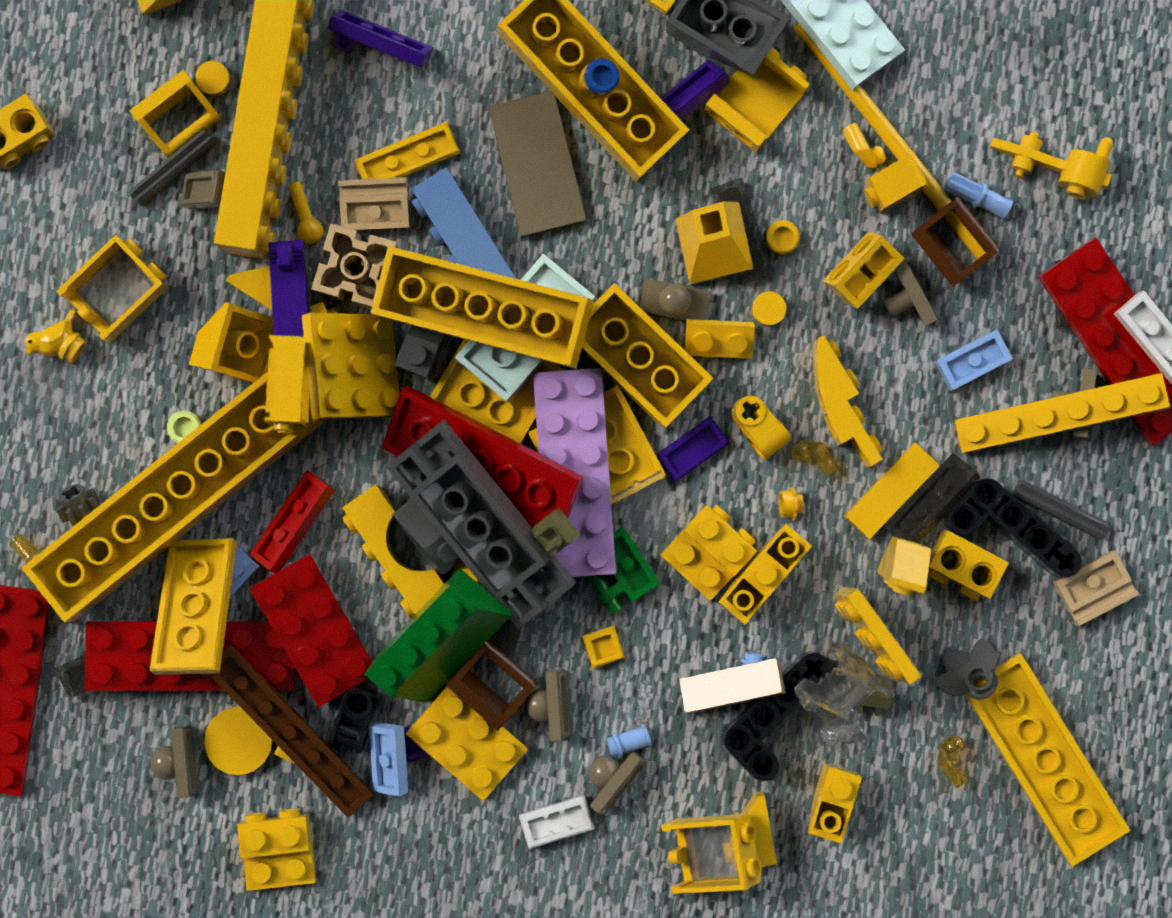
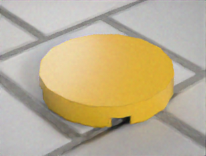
[204,706,274,775]

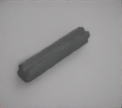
[129,130,216,206]
[1013,481,1110,539]

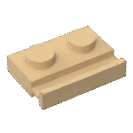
[338,177,410,230]
[1053,550,1139,626]

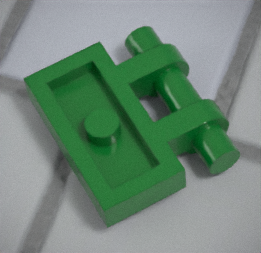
[583,526,661,615]

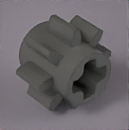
[56,484,100,526]

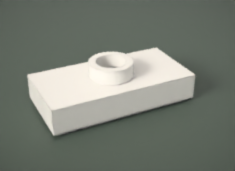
[519,795,595,849]

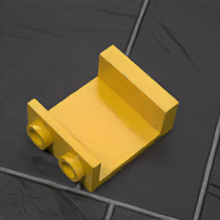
[704,47,810,153]

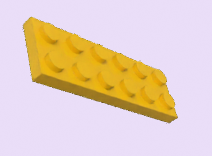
[964,653,1131,867]

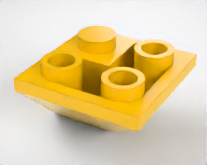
[675,202,753,285]

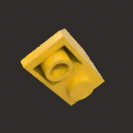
[808,762,862,844]

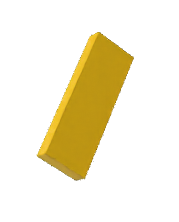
[354,121,461,179]
[844,442,940,539]

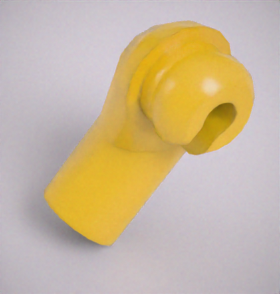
[843,123,886,168]

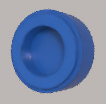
[584,59,619,95]

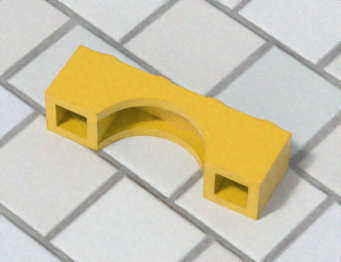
[342,484,446,618]

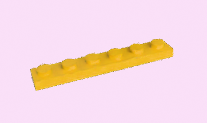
[955,373,1170,454]

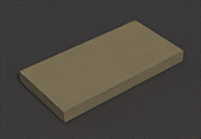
[488,91,587,238]

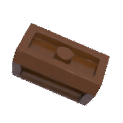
[911,196,1001,287]
[446,639,538,731]

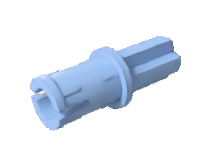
[945,173,1013,219]

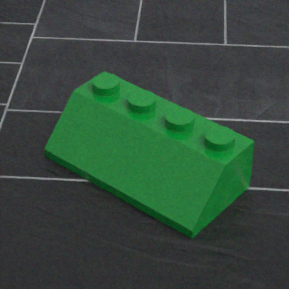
[365,568,512,703]

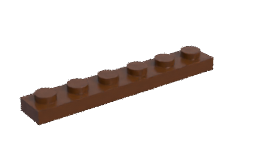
[209,644,373,818]

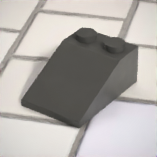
[666,0,790,76]

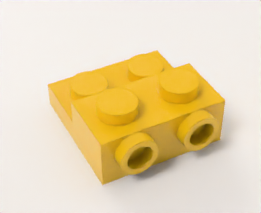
[660,505,757,601]
[237,808,317,891]

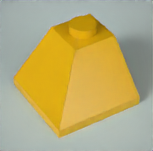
[189,302,274,383]

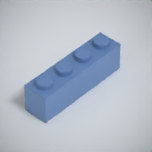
[411,168,516,279]

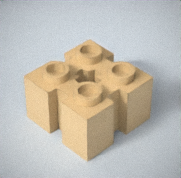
[311,223,401,310]

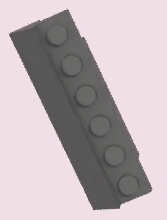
[386,419,576,629]

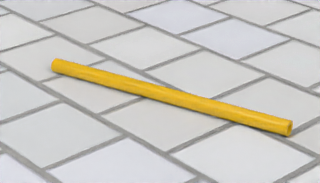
[794,23,993,264]

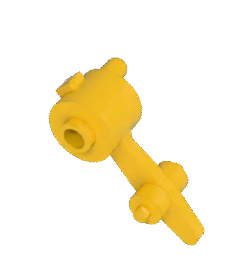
[989,131,1113,200]

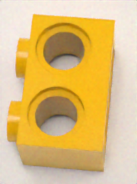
[0,94,56,169]
[823,231,905,309]
[929,530,1009,602]

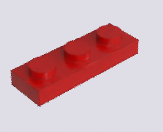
[249,470,335,573]

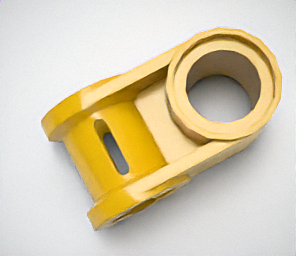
[731,395,792,461]

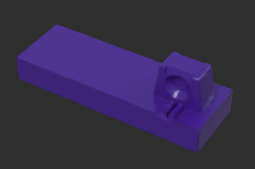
[327,9,434,67]
[268,240,309,337]

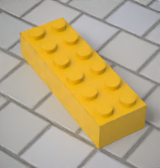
[497,0,689,182]
[371,246,594,369]

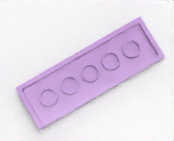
[533,368,616,577]

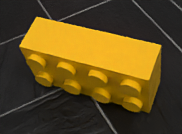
[581,283,714,430]

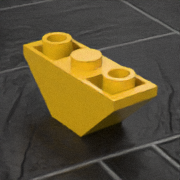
[718,523,812,625]
[877,536,931,597]

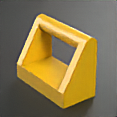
[130,70,221,158]

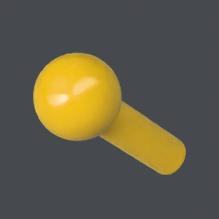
[288,181,324,245]

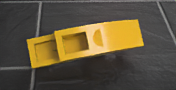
[813,335,883,468]

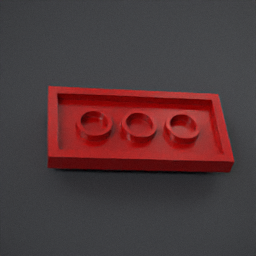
[249,554,372,708]

